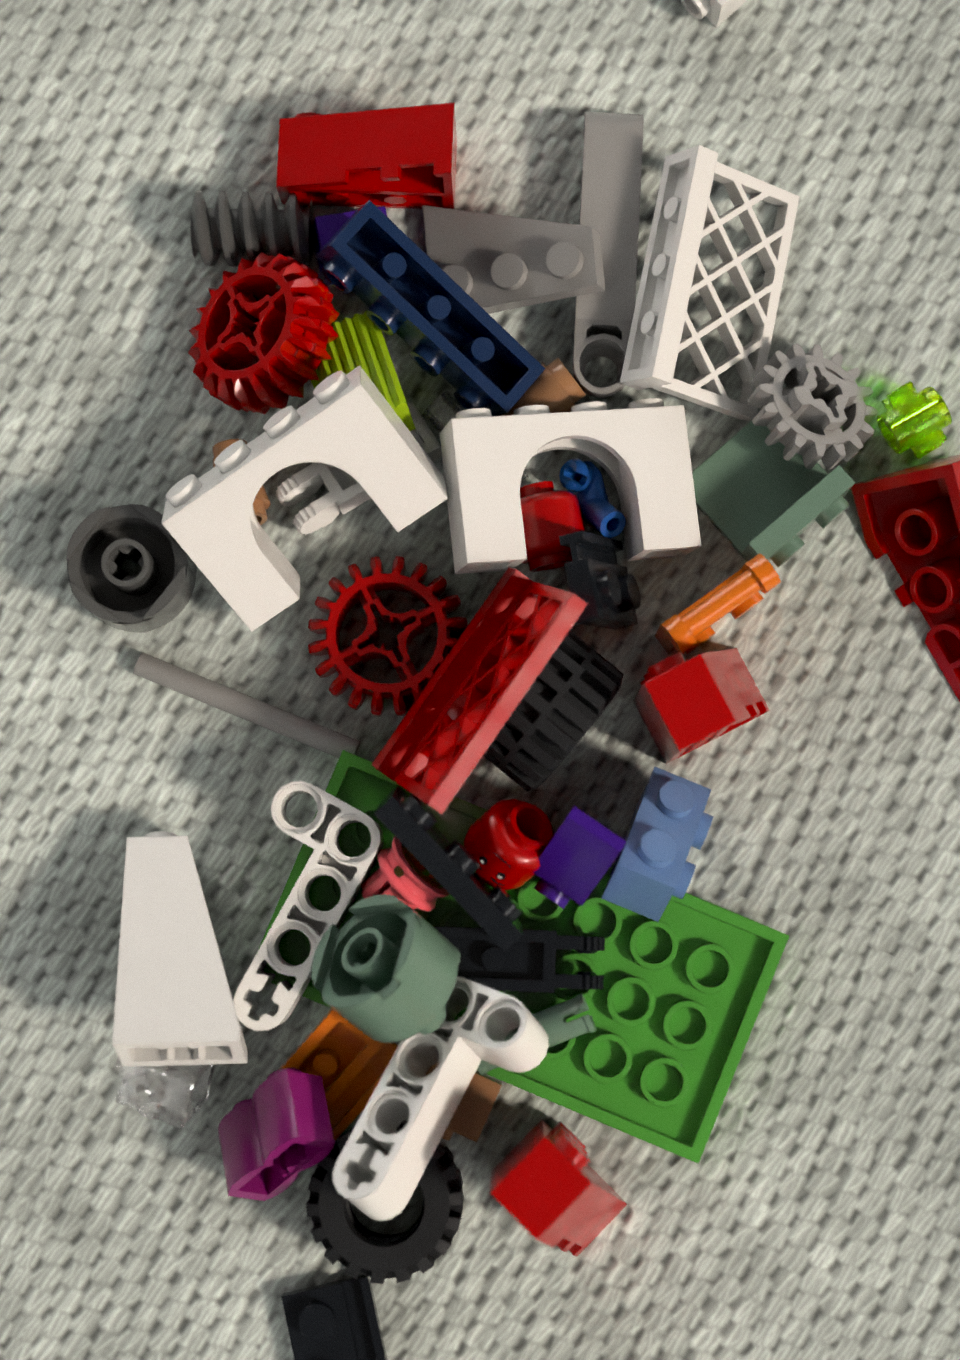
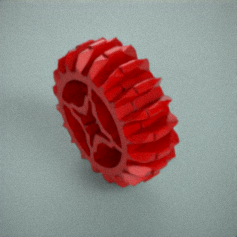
[188,252,340,415]
[308,556,468,717]

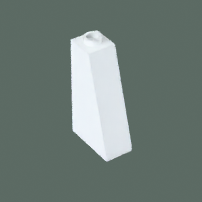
[112,831,248,1067]

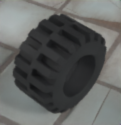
[483,630,624,792]
[306,1120,464,1284]

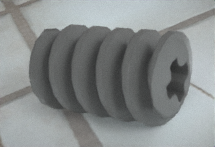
[190,191,314,267]

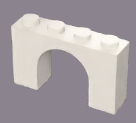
[162,365,448,632]
[439,398,701,574]

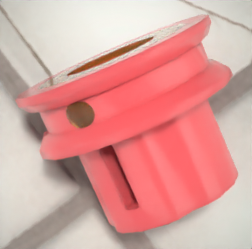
[361,836,450,912]

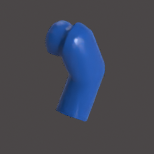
[559,458,626,538]

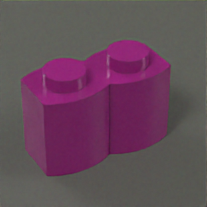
[218,1068,334,1201]

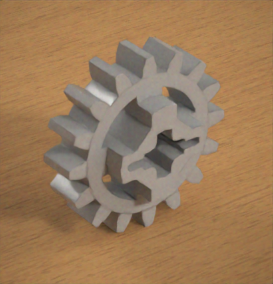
[748,344,878,470]

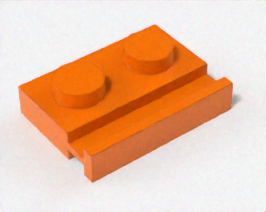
[278,1008,398,1141]

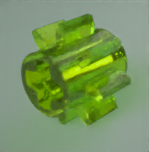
[877,381,952,459]

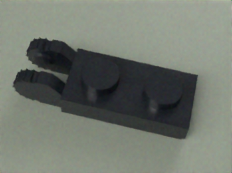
[433,926,605,993]

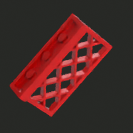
[371,567,588,814]

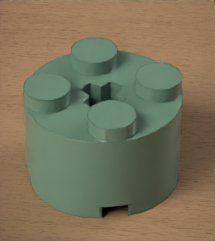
[311,895,461,1043]

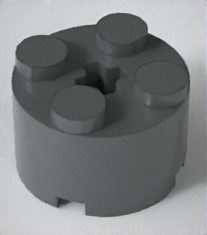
[66,504,197,633]

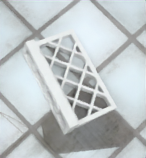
[620,145,800,421]

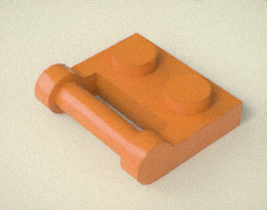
[655,553,781,655]

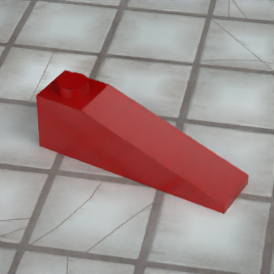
[851,455,960,702]

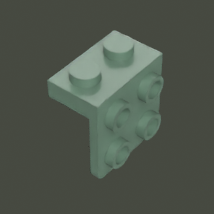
[692,421,855,568]

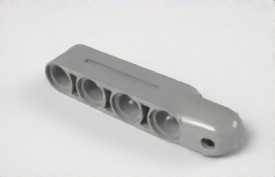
[572,112,644,398]

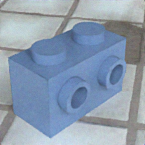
[601,767,713,922]

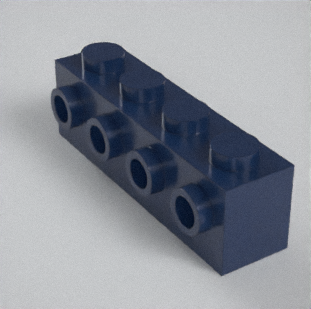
[315,200,545,416]

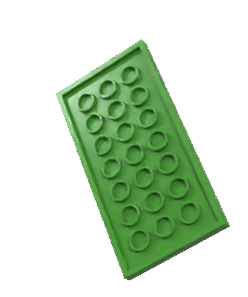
[256,750,789,1164]

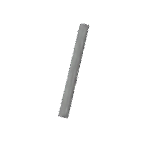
[133,652,361,758]

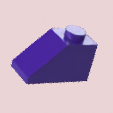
[534,806,627,909]

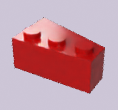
[276,103,457,209]
[633,648,770,764]
[490,1119,627,1257]

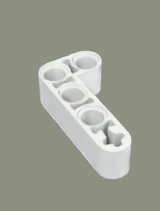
[233,781,384,1031]
[333,976,549,1221]

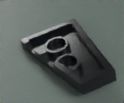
[374,785,523,952]

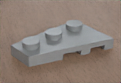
[422,205,605,314]

